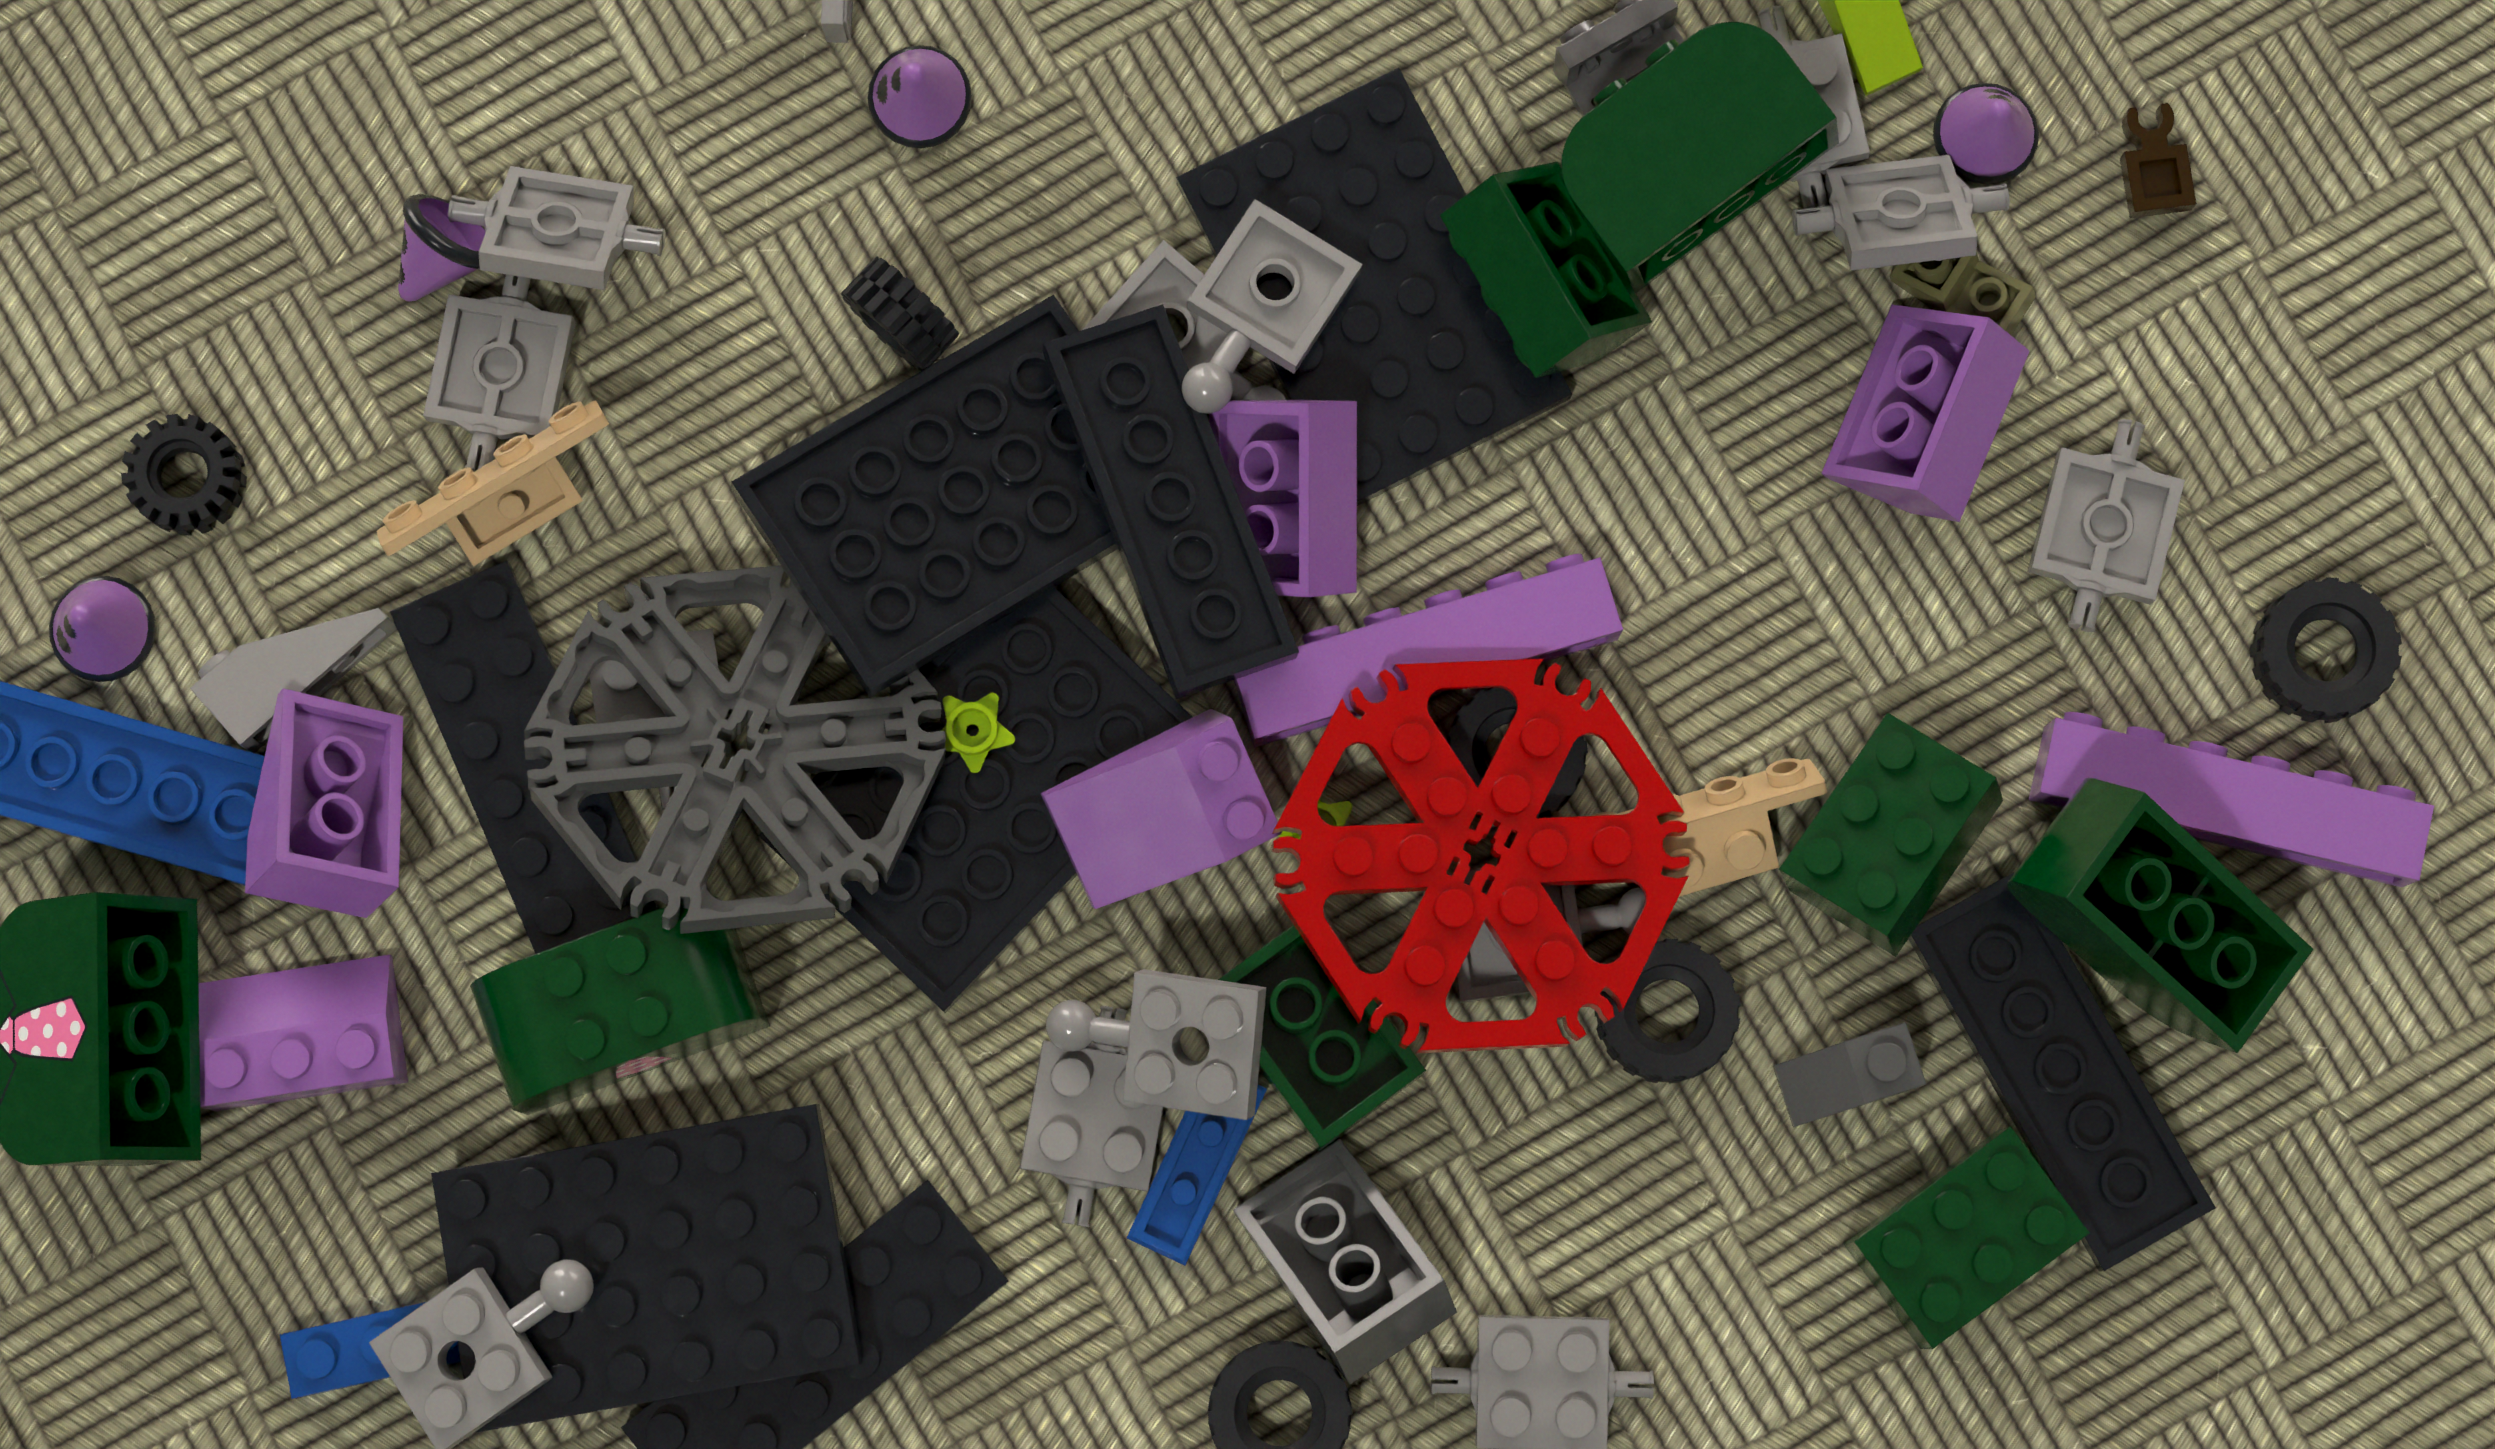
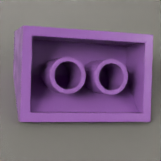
[1821,304,2029,522]
[1209,400,1357,597]
[199,955,408,1111]

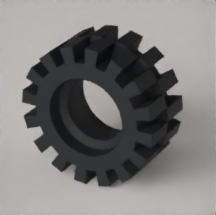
[841,256,959,371]
[121,414,247,536]

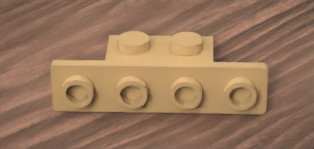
[376,400,609,566]
[1591,758,1827,897]

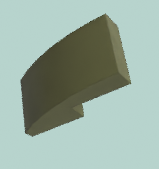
[1890,252,2036,336]

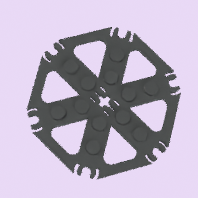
[524,565,946,934]

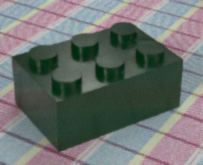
[1440,162,1652,378]
[1779,713,2003,957]
[1218,925,1426,1151]
[1843,1126,2089,1349]

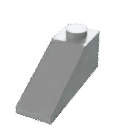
[190,608,397,753]

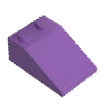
[245,688,403,918]
[1040,709,1282,909]

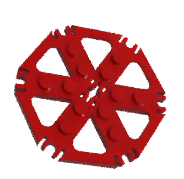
[1271,658,1690,1053]

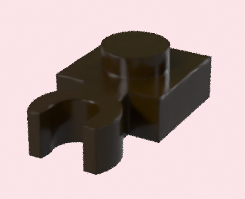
[2120,103,2197,218]

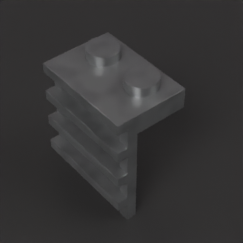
[1553,0,1684,116]

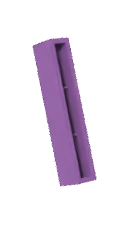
[1234,554,1623,748]
[2029,712,2434,887]

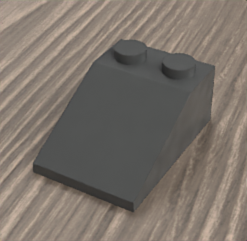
[1233,1139,1457,1385]

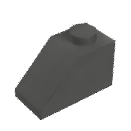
[1773,1022,1926,1127]

